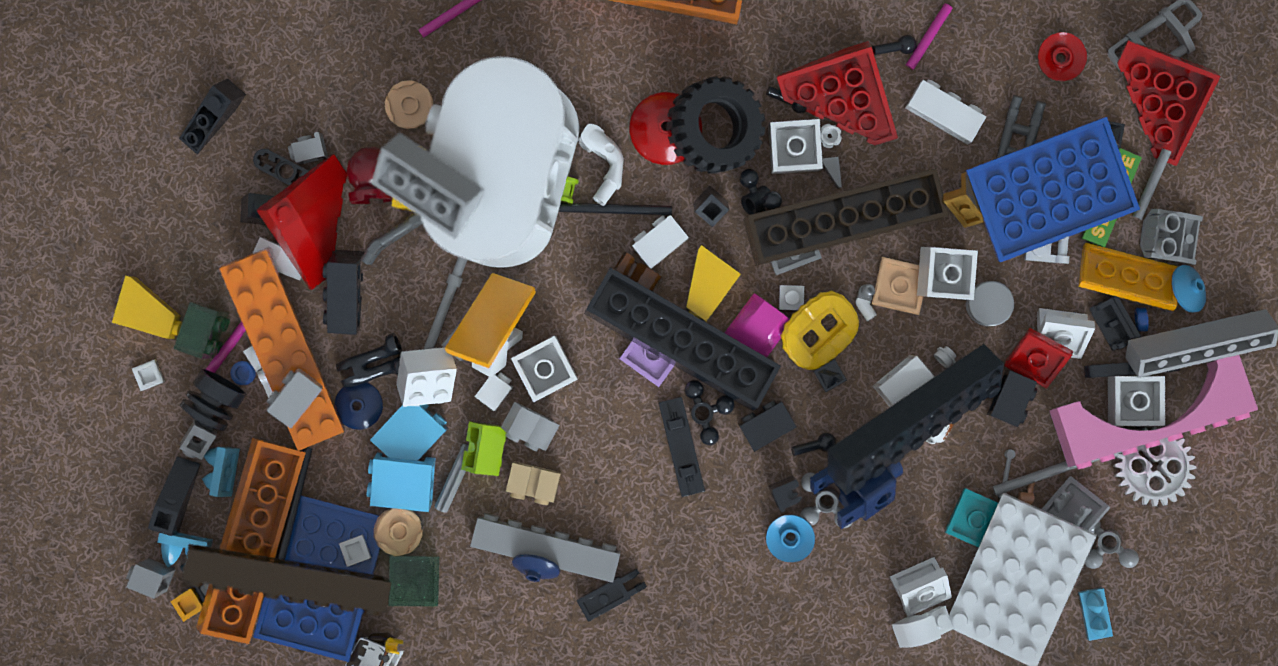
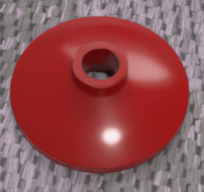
[1038,32,1087,81]

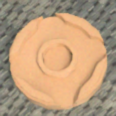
[385,80,434,129]
[374,508,423,556]

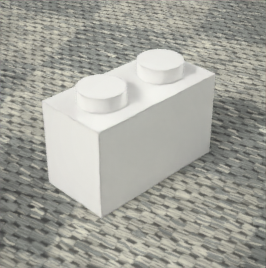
[632,215,689,269]

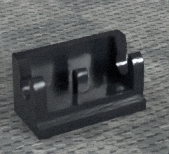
[1088,295,1141,351]
[769,476,802,513]

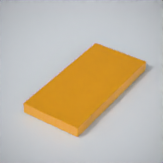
[1078,242,1178,311]
[445,273,536,368]

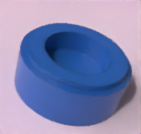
[1134,307,1149,332]
[230,361,256,385]

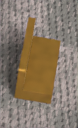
[943,172,983,228]

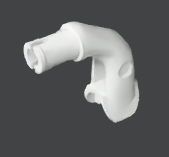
[578,124,624,206]

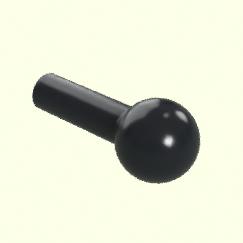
[872,35,917,55]
[766,86,806,113]
[791,433,836,456]

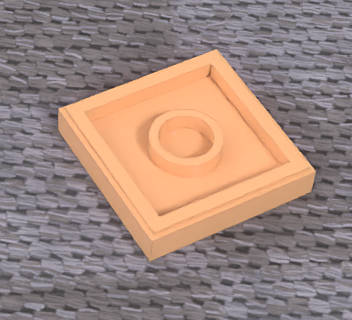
[871,257,923,315]

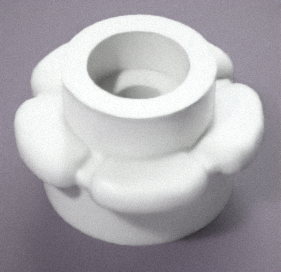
[820,124,842,148]
[934,346,956,368]

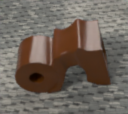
[613,252,662,292]

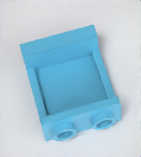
[370,404,448,461]
[367,452,436,512]

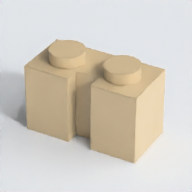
[506,461,561,505]

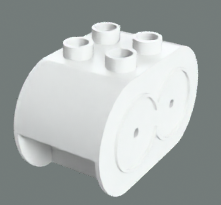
[421,57,580,268]

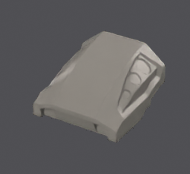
[1140,209,1203,265]

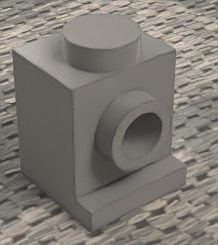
[288,132,328,165]
[180,419,217,460]

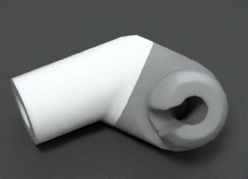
[855,284,877,321]

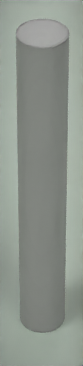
[1133,148,1171,220]

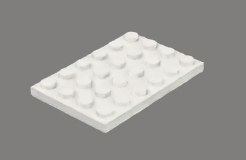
[949,493,1097,666]

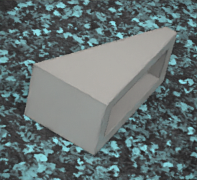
[822,157,842,188]

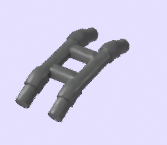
[996,95,1046,158]
[360,213,423,265]

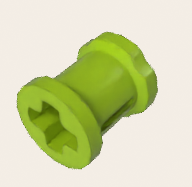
[561,176,579,204]

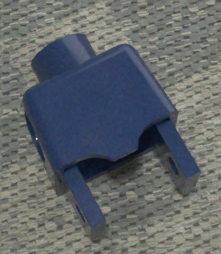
[810,462,904,529]

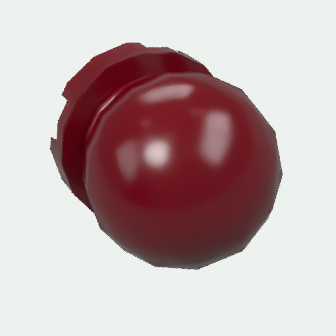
[347,147,393,205]

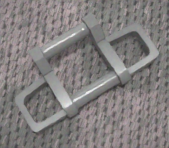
[1107,0,1202,73]

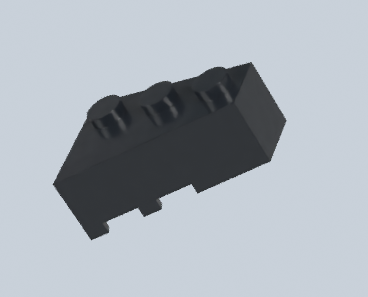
[323,250,365,335]

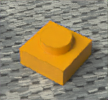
[170,587,203,622]

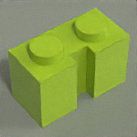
[461,421,506,476]

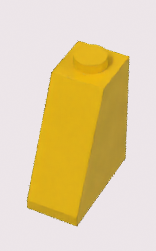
[686,245,741,322]
[112,275,182,339]

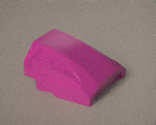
[724,293,790,357]

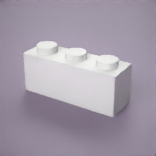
[905,80,986,145]

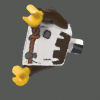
[345,632,404,666]

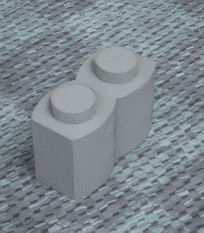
[501,402,560,452]

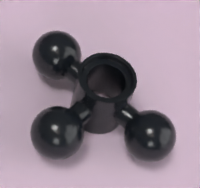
[739,169,782,215]
[684,380,735,446]

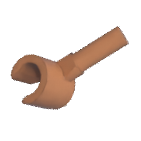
[1018,472,1035,505]

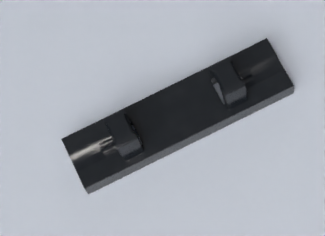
[658,397,705,497]

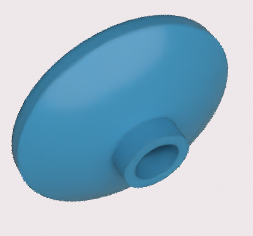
[1172,265,1206,313]
[766,514,815,562]

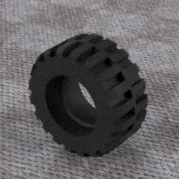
[667,76,766,174]

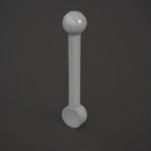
[998,449,1015,499]

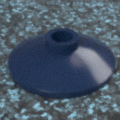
[334,382,383,430]
[512,554,560,582]

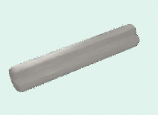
[435,444,469,513]

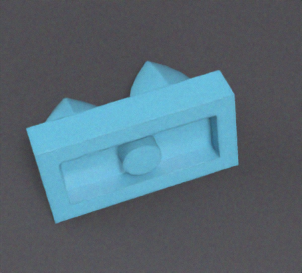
[202,447,240,497]
[157,533,213,567]
[1078,587,1113,641]

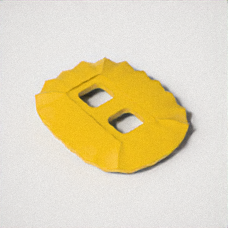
[781,291,859,370]

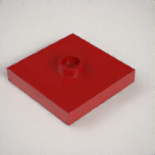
[1004,328,1073,389]

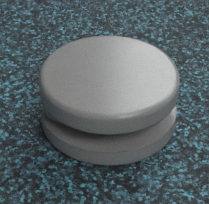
[966,281,1014,326]

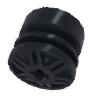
[180,368,247,431]

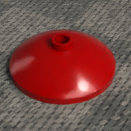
[629,92,702,165]

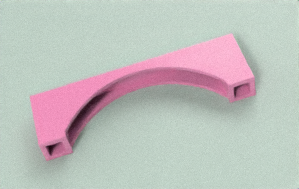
[1050,355,1258,470]

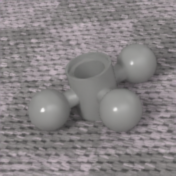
[800,472,853,528]
[1084,521,1139,569]

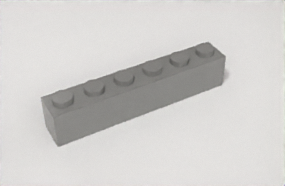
[1125,309,1278,378]
[470,513,621,583]

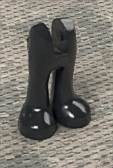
[336,333,403,387]

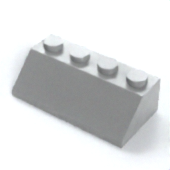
[372,133,484,239]

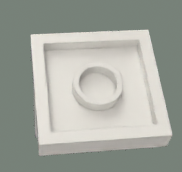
[1037,308,1095,359]
[890,557,952,617]

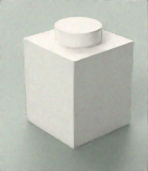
[475,372,513,411]

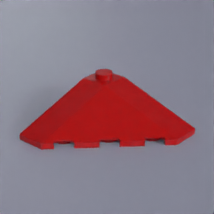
[1117,40,1221,166]
[776,41,898,146]
[256,154,347,290]

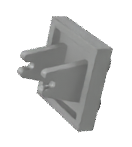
[1041,476,1110,531]

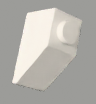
[253,237,301,280]

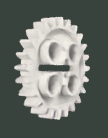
[1113,427,1196,506]

